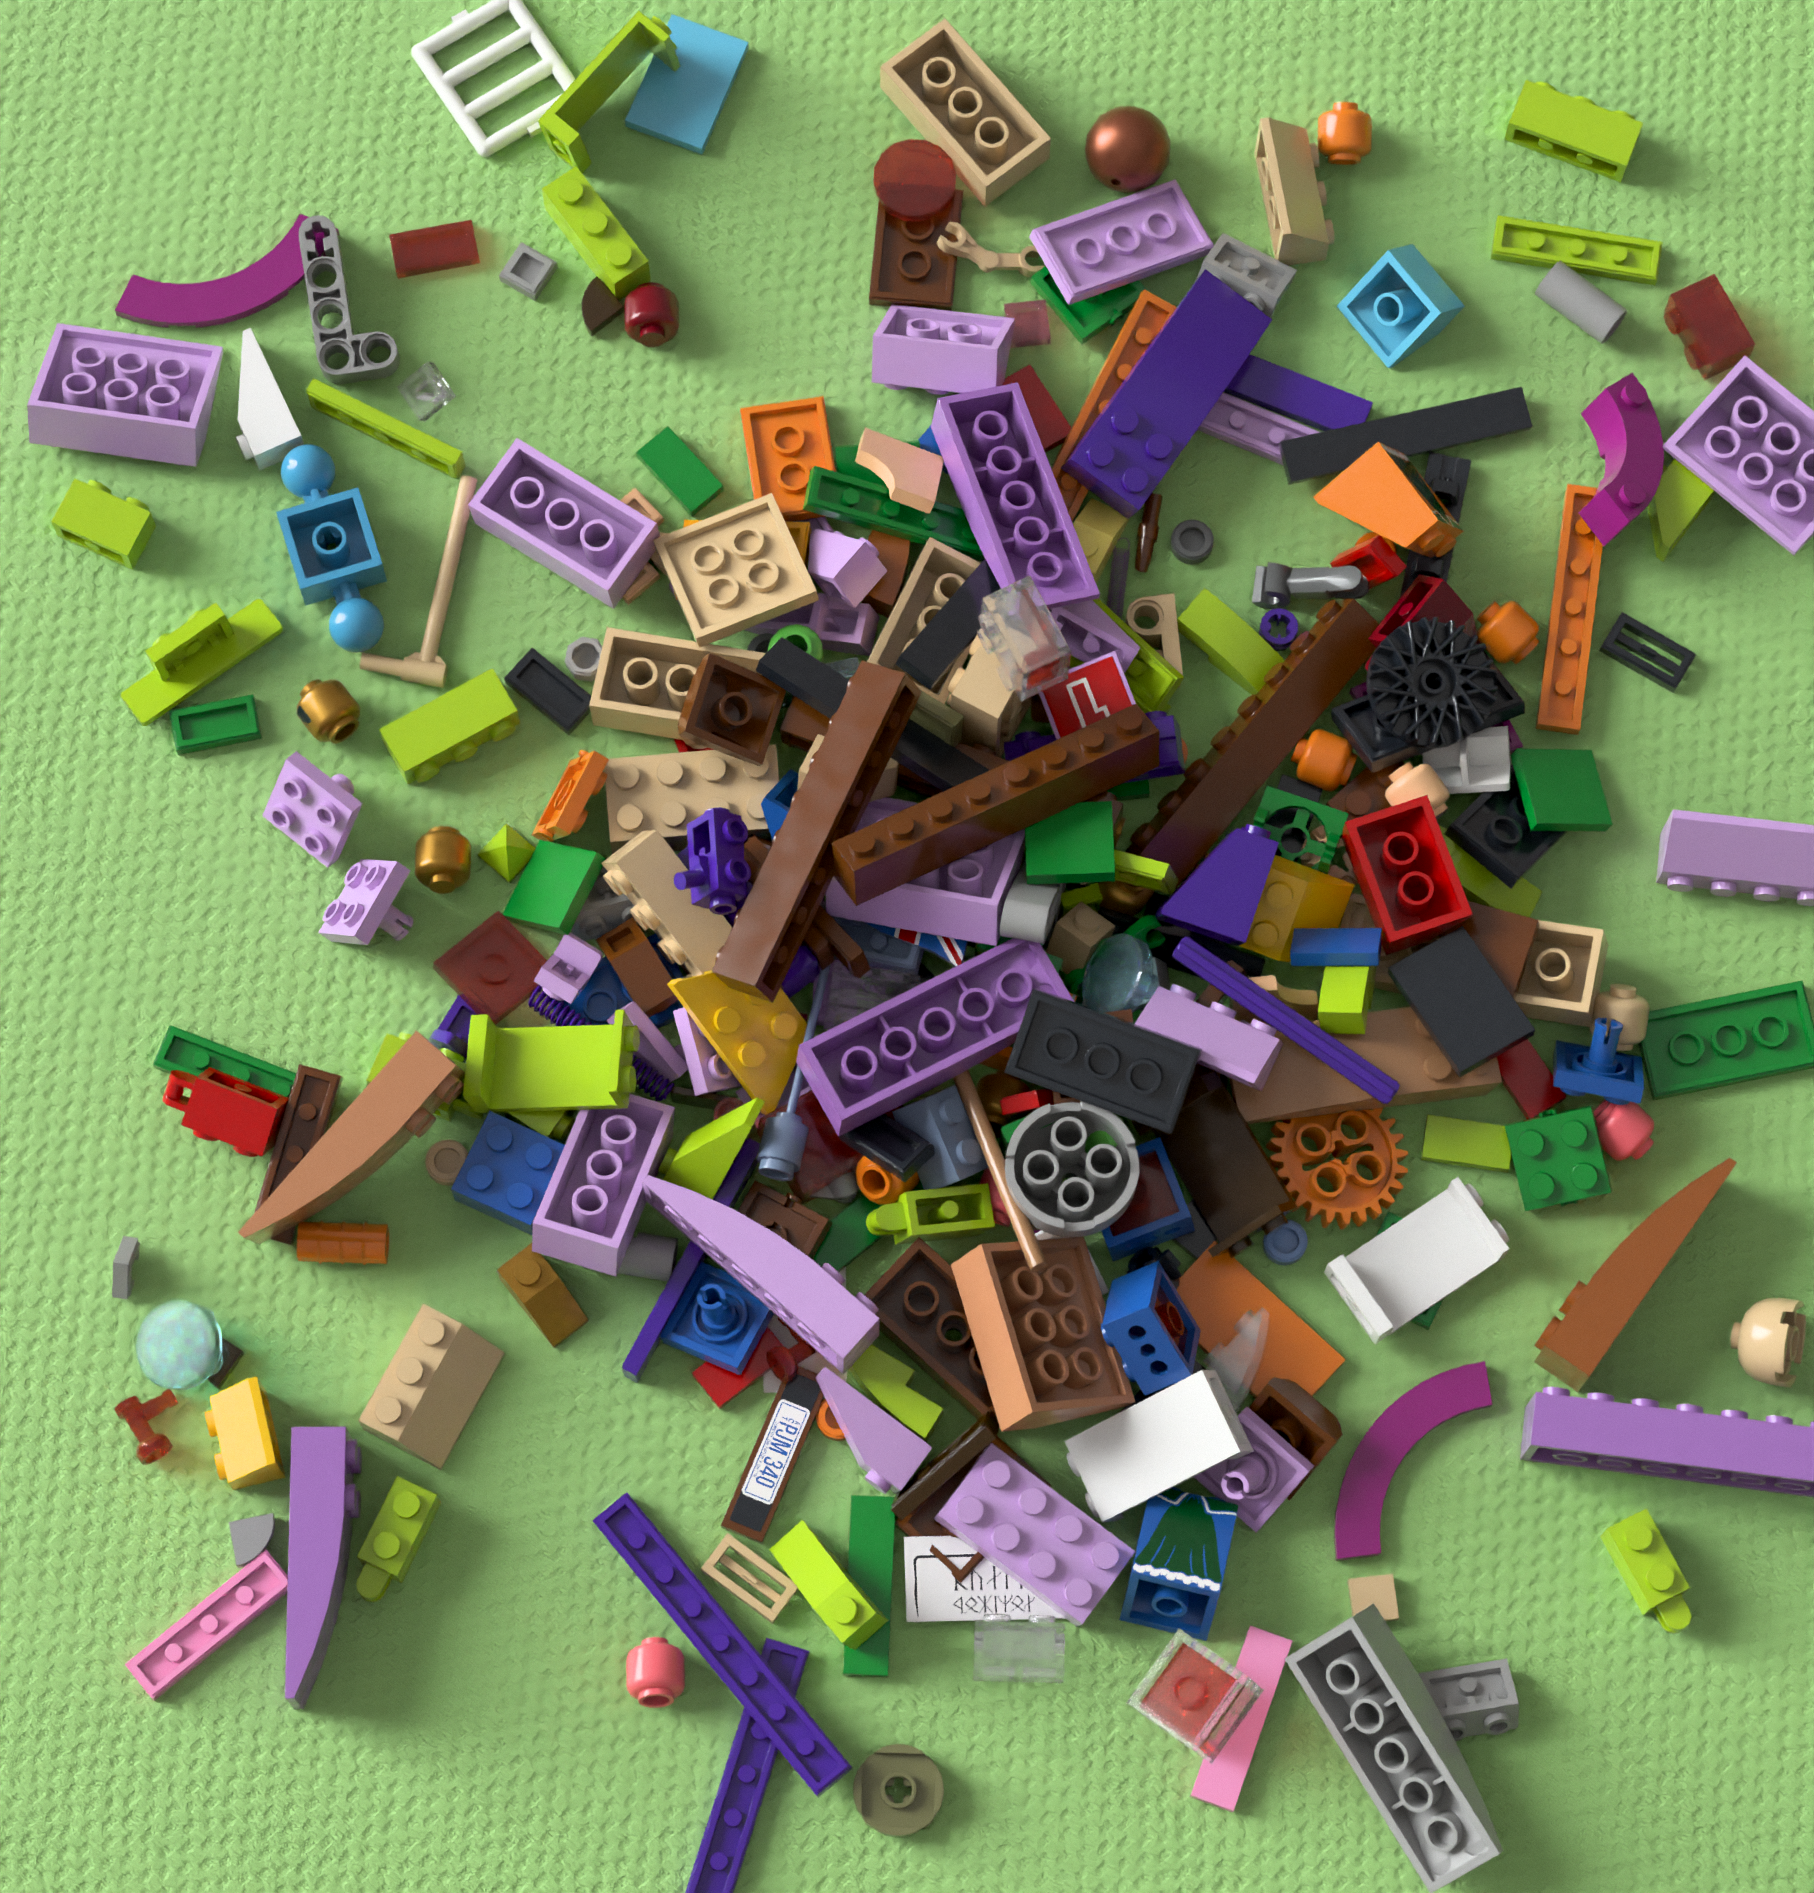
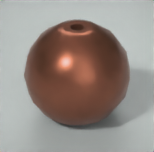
[1085,106,1171,192]

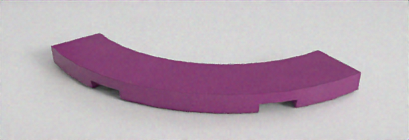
[115,214,339,328]
[1334,1361,1492,1561]

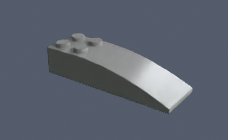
[1285,1603,1503,1893]

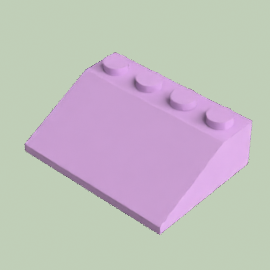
[27,323,223,467]
[1663,356,1814,555]
[826,797,1026,946]

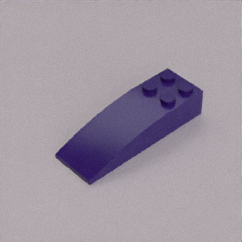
[1061,269,1272,519]

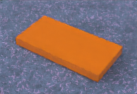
[1155,1241,1346,1399]

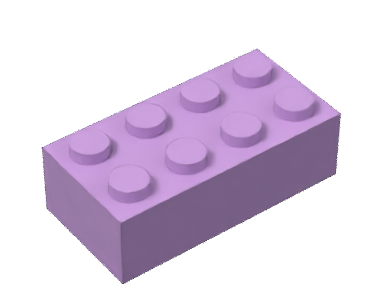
[468,438,660,609]
[532,1094,675,1277]
[934,1443,1136,1627]

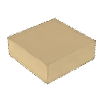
[1347,1574,1399,1622]

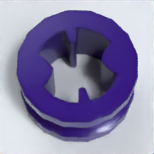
[1259,608,1298,651]

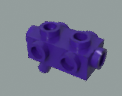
[674,807,751,915]

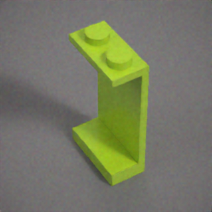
[538,11,680,173]
[463,1010,640,1113]

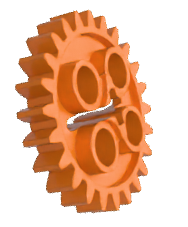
[1266,1108,1408,1230]

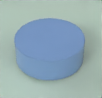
[1263,1219,1308,1265]

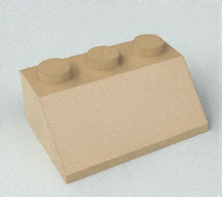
[1254,117,1334,266]
[358,1304,505,1470]

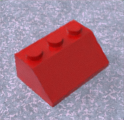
[1341,795,1473,955]

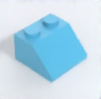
[1337,244,1465,369]

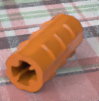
[297,1220,389,1265]

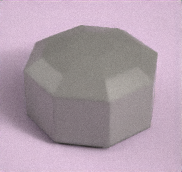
[565,637,602,682]

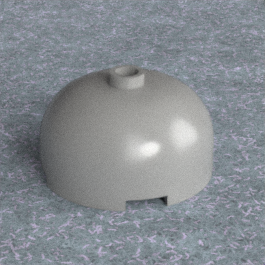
[1005,1101,1139,1238]

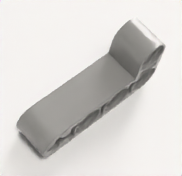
[299,215,400,384]
[1000,859,1066,944]

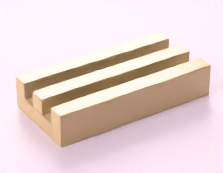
[701,1533,799,1624]

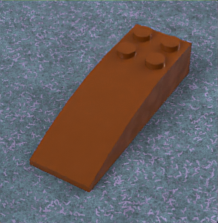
[1534,1158,1737,1392]

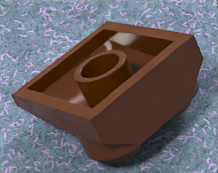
[678,653,786,766]
[1249,1377,1343,1501]

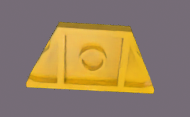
[667,970,807,1116]

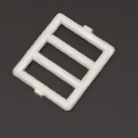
[411,0,576,157]

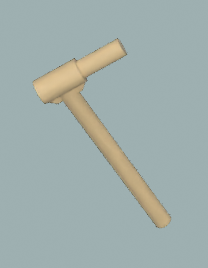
[360,475,477,688]

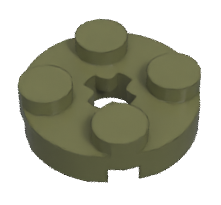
[853,1744,944,1837]

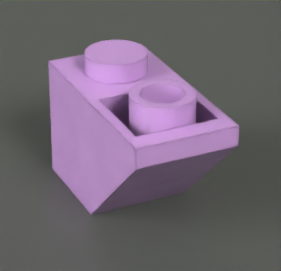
[808,528,887,608]

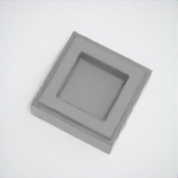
[499,242,557,301]

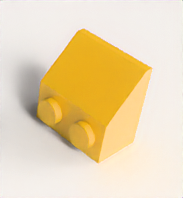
[1239,855,1355,962]
[205,1376,286,1490]

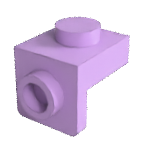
[534,933,603,1004]

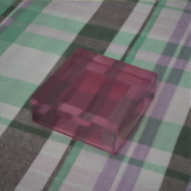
[1004,299,1051,348]

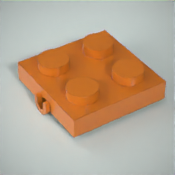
[532,750,609,842]

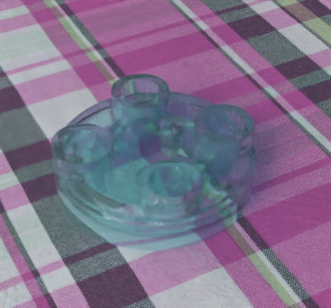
[1082,933,1159,1012]
[136,1300,223,1390]

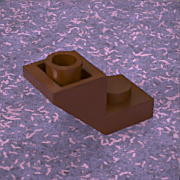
[596,917,678,1018]

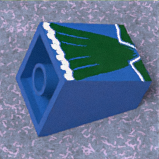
[1119,1487,1239,1641]

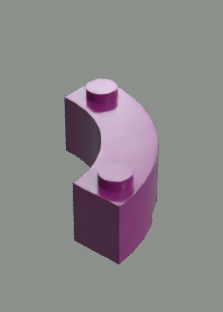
[1579,372,1664,546]

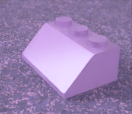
[872,304,1015,395]
[1135,984,1283,1092]

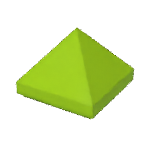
[477,823,535,884]

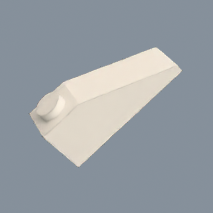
[236,328,304,471]

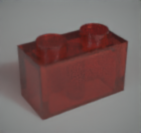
[1664,274,1755,381]

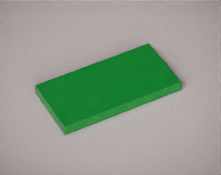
[1638,980,1814,1101]

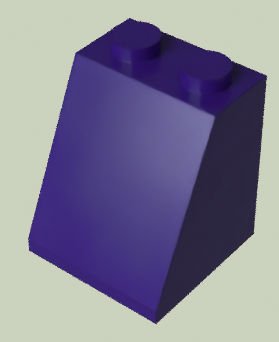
[1155,824,1279,947]

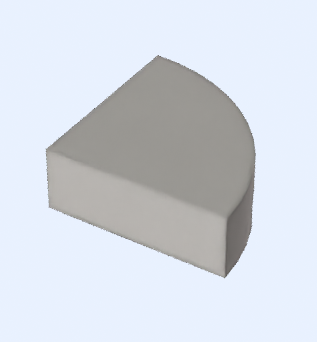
[112,1236,140,1299]
[229,1513,275,1568]

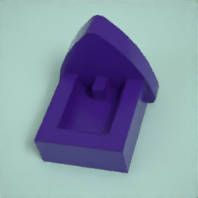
[429,994,498,1063]

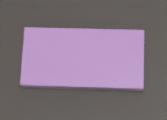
[1030,180,1214,305]

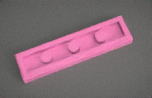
[125,1550,288,1701]
[1190,1625,1292,1812]

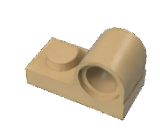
[1125,593,1183,688]

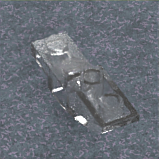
[1203,1307,1270,1415]

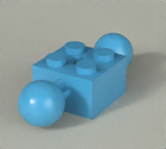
[276,444,387,653]

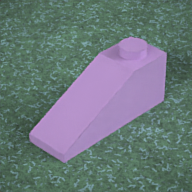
[1007,600,1140,673]
[815,1367,933,1494]

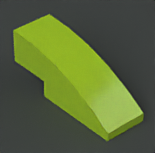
[1177,587,1285,695]
[1318,966,1377,1034]
[849,1344,943,1443]

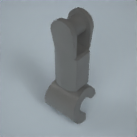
[1252,562,1370,609]

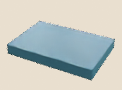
[625,14,749,155]

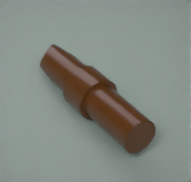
[1135,493,1163,573]

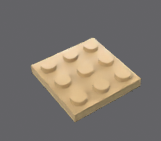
[653,493,819,648]

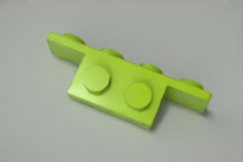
[121,599,283,726]

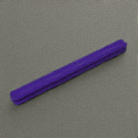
[1172,936,1400,1104]

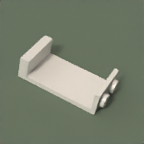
[1324,1177,1510,1344]
[1065,1370,1253,1522]

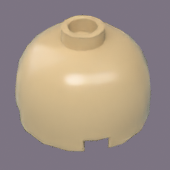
[1730,1298,1806,1388]

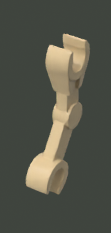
[937,222,1044,278]

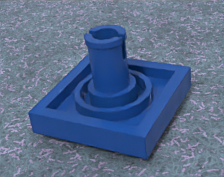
[1553,1018,1644,1105]
[660,1262,774,1375]

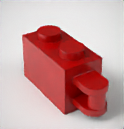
[162,1067,289,1157]

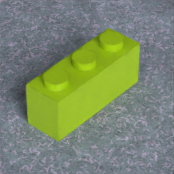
[1504,80,1643,183]
[542,166,651,301]
[379,668,520,785]

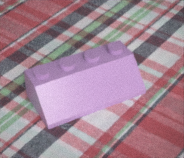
[1656,809,1814,906]

